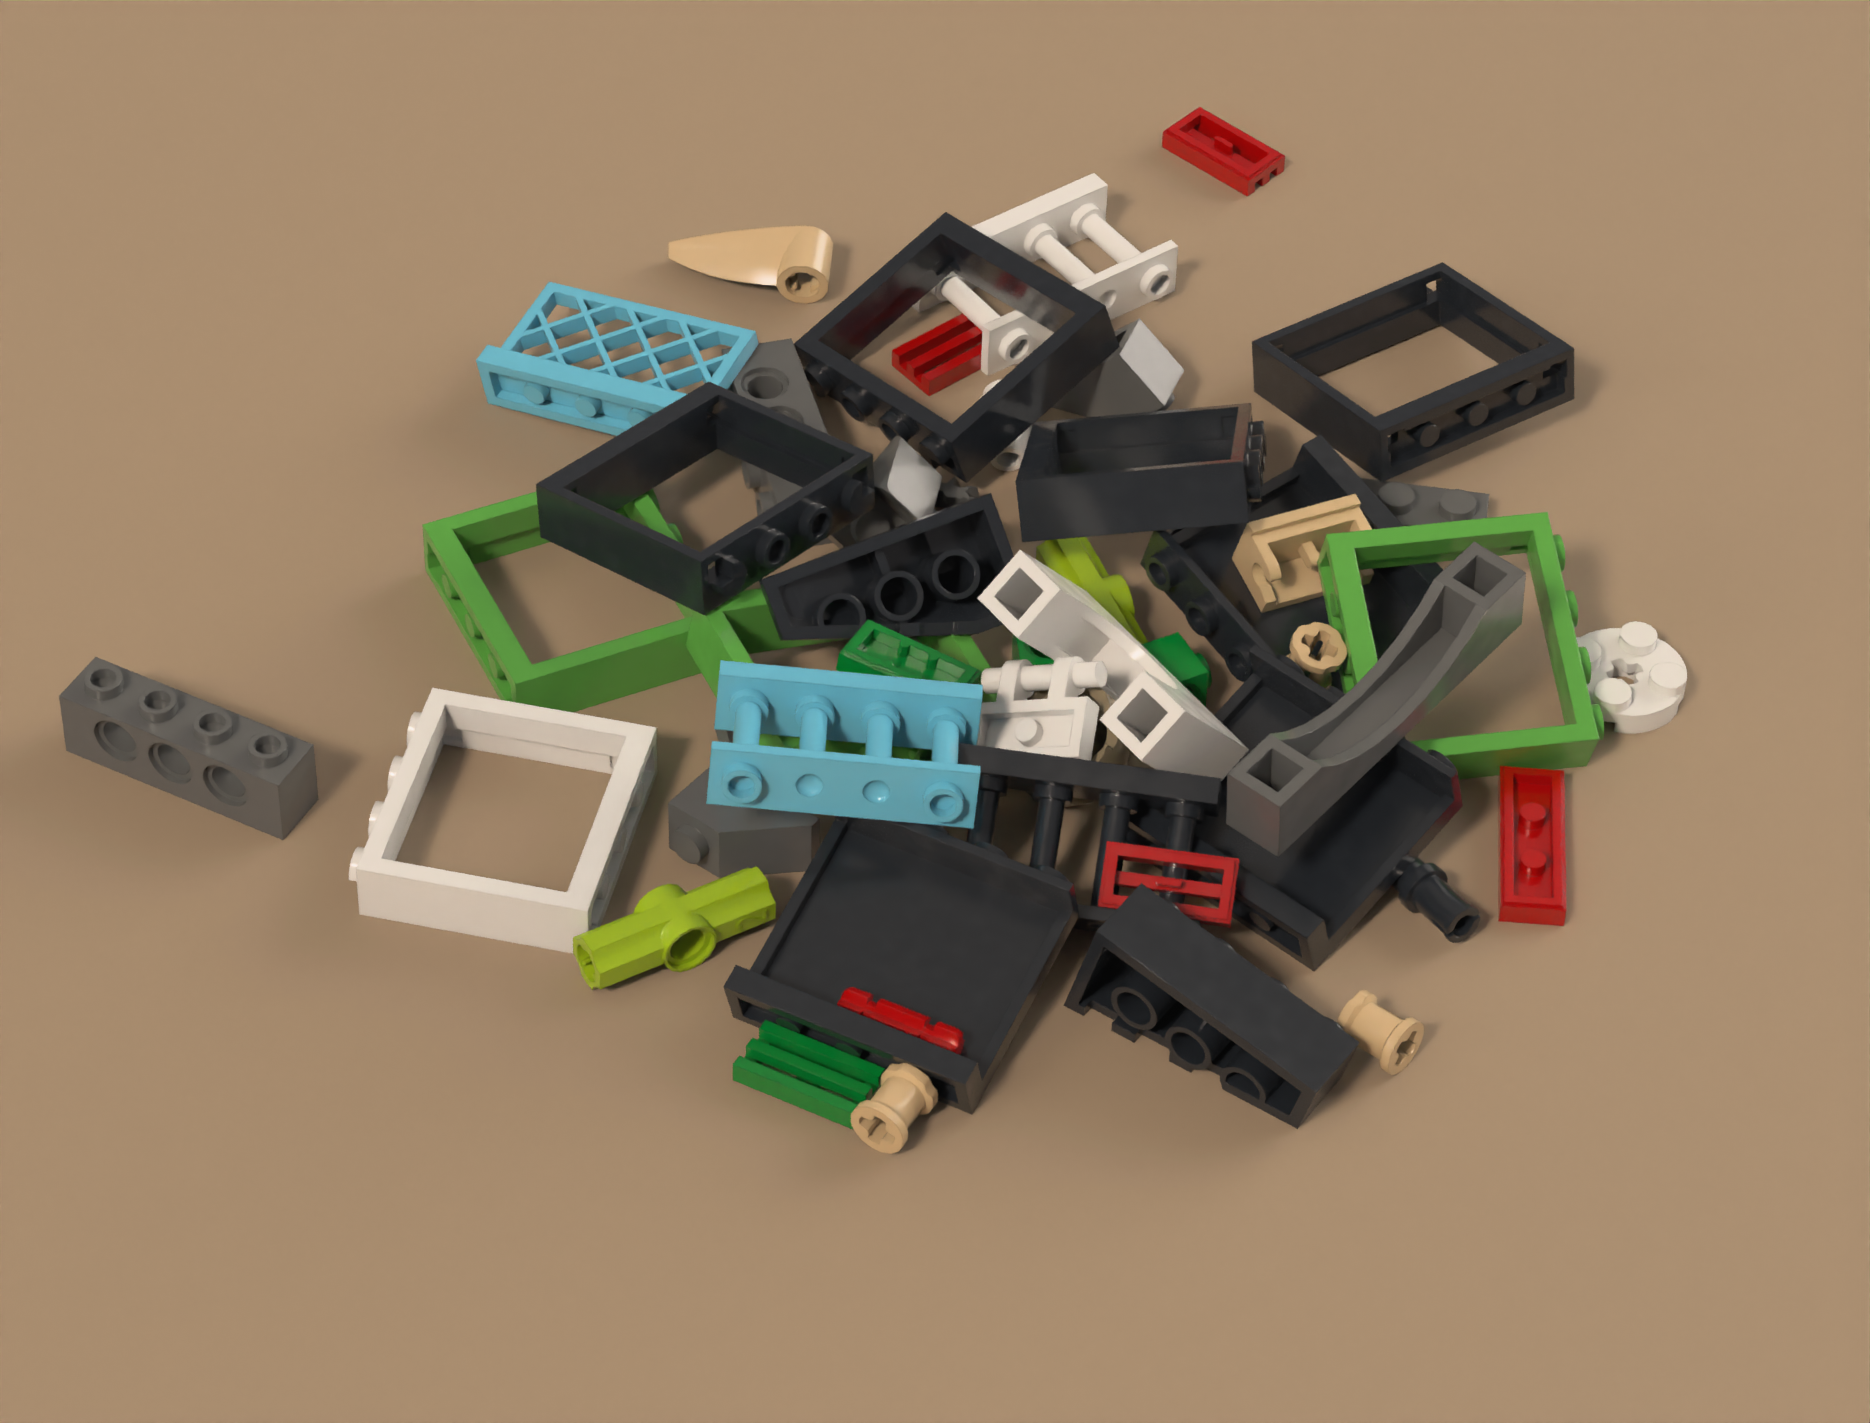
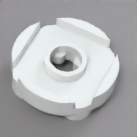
[1576,621,1687,734]

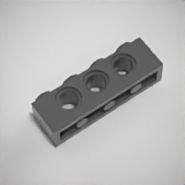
[722,338,833,546]
[59,657,319,840]

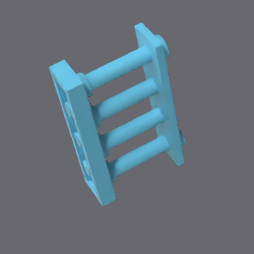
[706,660,983,829]

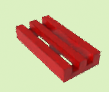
[1162,107,1285,197]
[892,313,982,396]
[1098,841,1240,928]

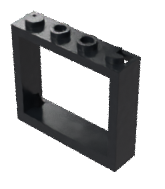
[794,212,1120,483]
[1252,262,1574,482]
[536,381,875,615]
[1015,403,1267,542]

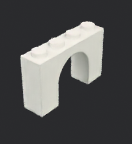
[977,550,1249,781]

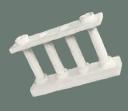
[912,173,1178,376]

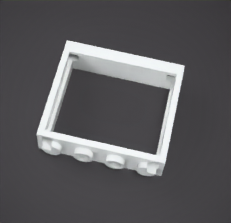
[349,688,657,954]

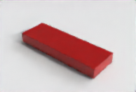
[1498,766,1567,926]

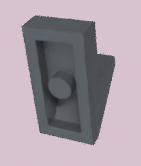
[827,436,942,549]

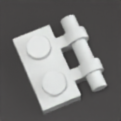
[977,656,1107,761]

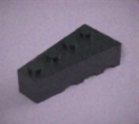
[1063,883,1360,1129]

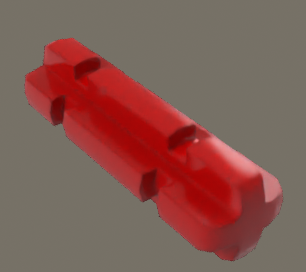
[837,987,965,1055]

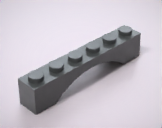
[1226,542,1526,857]

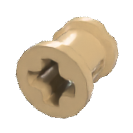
[1286,622,1347,688]
[1337,990,1424,1075]
[851,1063,938,1154]

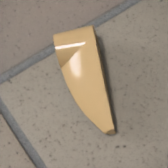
[668,226,833,304]

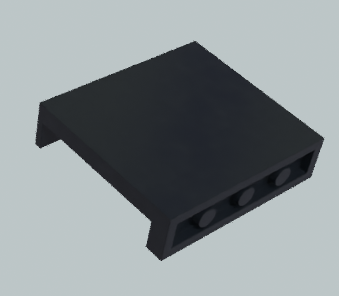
[1140,434,1443,692]
[1126,644,1463,971]
[723,816,1079,1115]

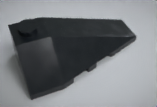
[759,493,1014,641]

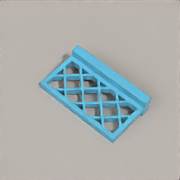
[476,282,759,436]

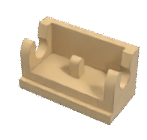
[1232,494,1374,613]

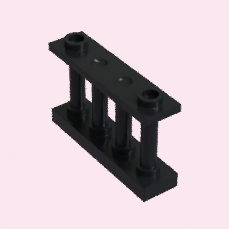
[958,743,1222,931]

